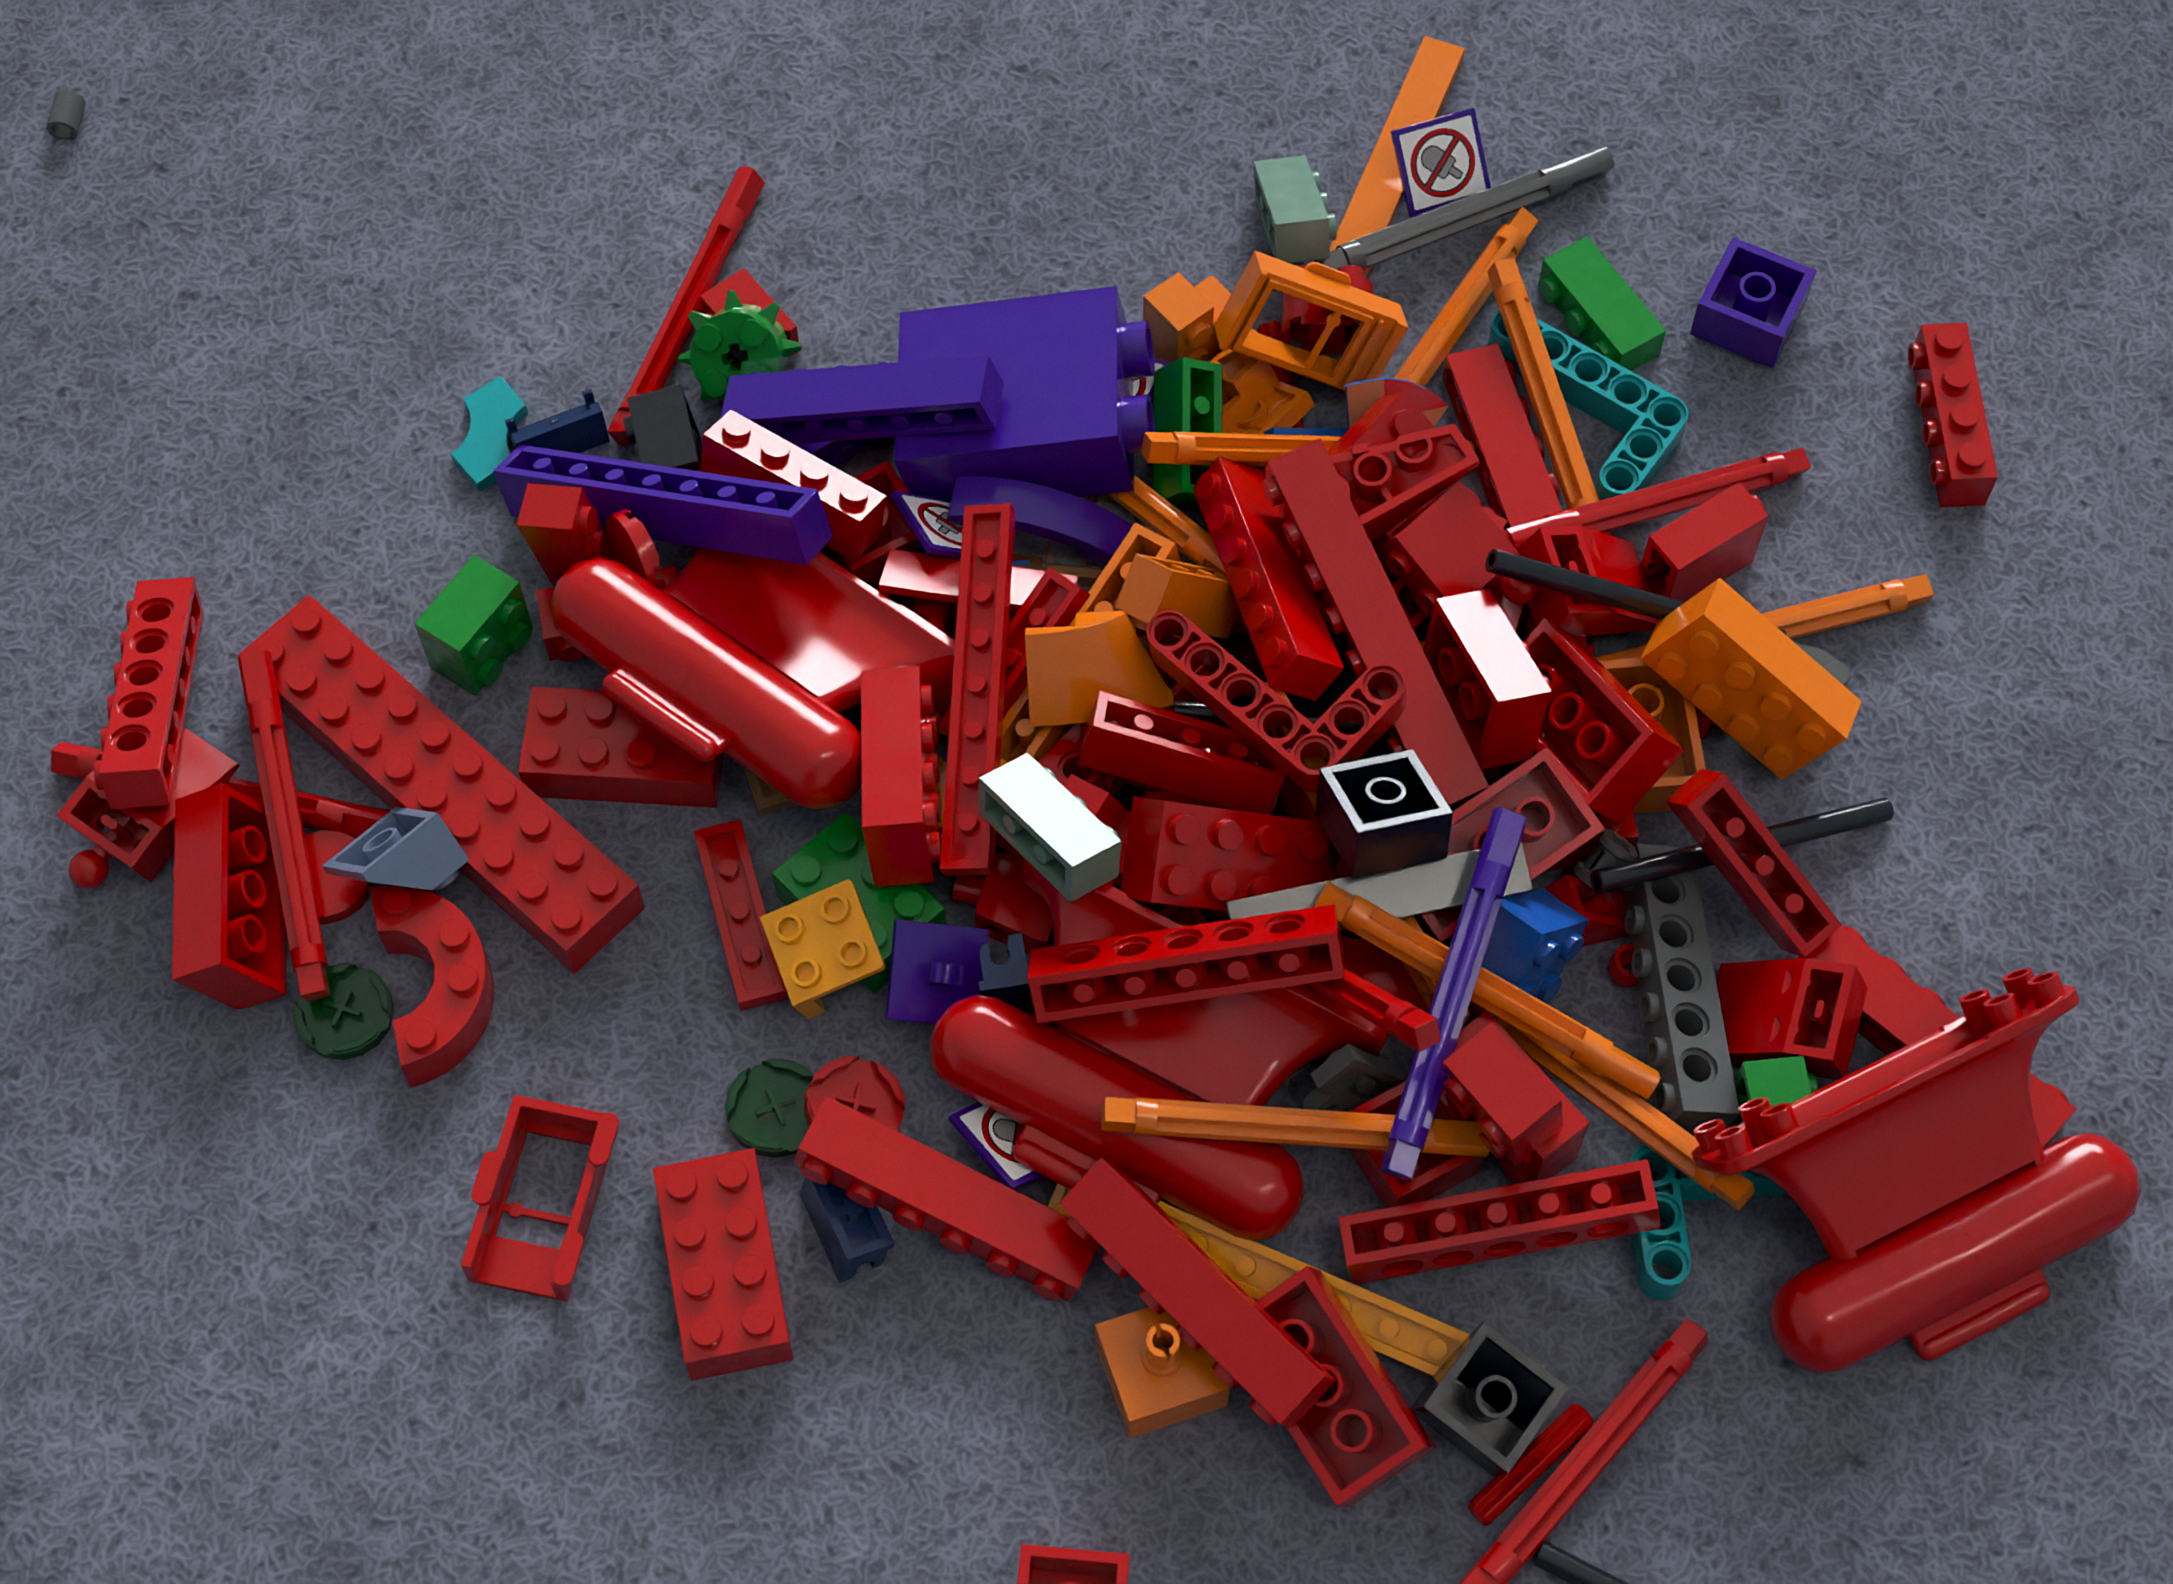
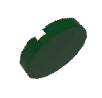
[292,963,394,1060]
[725,1058,814,1158]

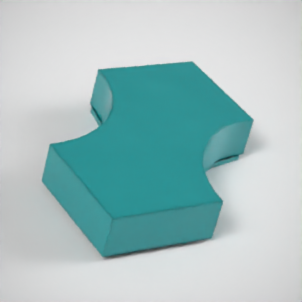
[451,376,528,492]

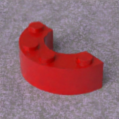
[370,885,494,1087]

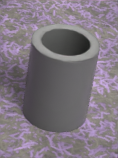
[46,90,86,140]

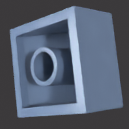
[322,806,469,890]

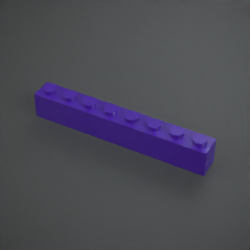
[493,445,833,565]

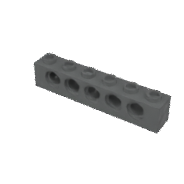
[1619,843,1740,1134]

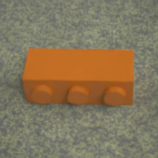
[1114,553,1240,639]

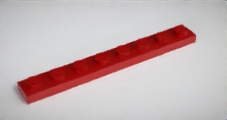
[940,503,1016,876]

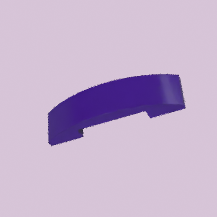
[947,476,1133,565]

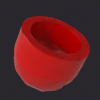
[1607,944,1639,988]

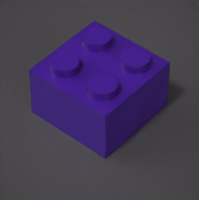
[1690,237,1817,368]

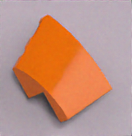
[1207,349,1315,434]
[1025,611,1174,727]

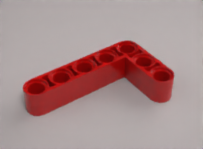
[1146,610,1406,793]

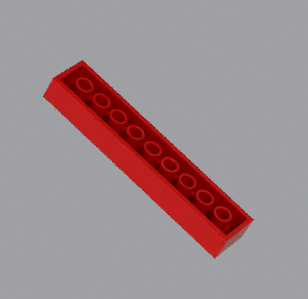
[237,594,645,974]

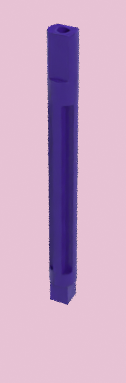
[1380,807,1528,1180]

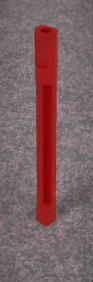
[607,166,765,445]
[1505,447,1811,550]
[238,650,331,1002]
[51,742,390,838]
[1210,910,1441,1052]
[1459,1318,1708,1584]

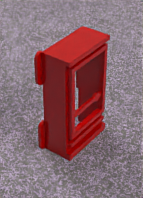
[460,1095,619,1302]

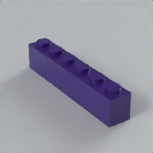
[720,354,1004,444]

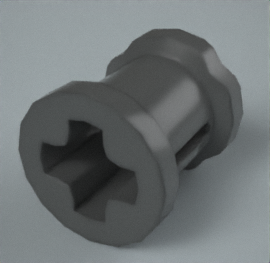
[1573,828,1638,894]

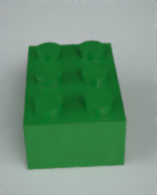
[772,812,946,994]

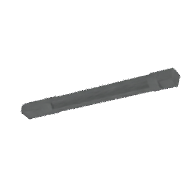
[1313,147,1614,270]

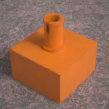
[1095,1307,1230,1439]

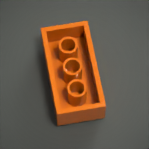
[1641,578,1861,780]

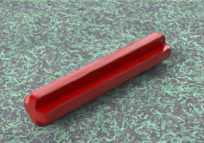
[1468,1403,1593,1526]

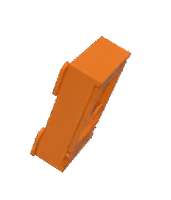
[1212,251,1409,391]

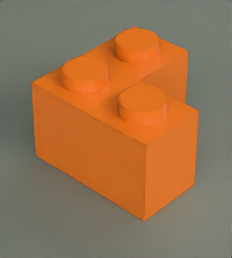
[1143,272,1231,363]

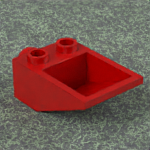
[1501,525,1660,637]
[56,727,240,889]

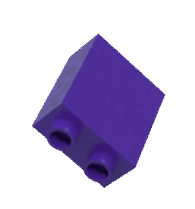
[894,286,1155,500]

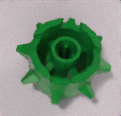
[678,290,802,403]

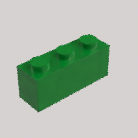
[1538,236,1666,371]
[1153,357,1222,511]

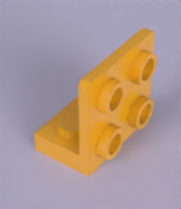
[760,879,885,1019]

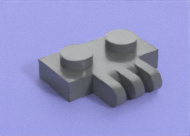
[1303,1043,1409,1112]

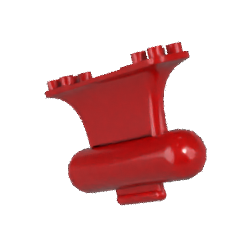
[550,546,955,811]
[930,858,1389,1241]
[1691,968,2141,1374]

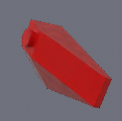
[1277,424,1480,558]

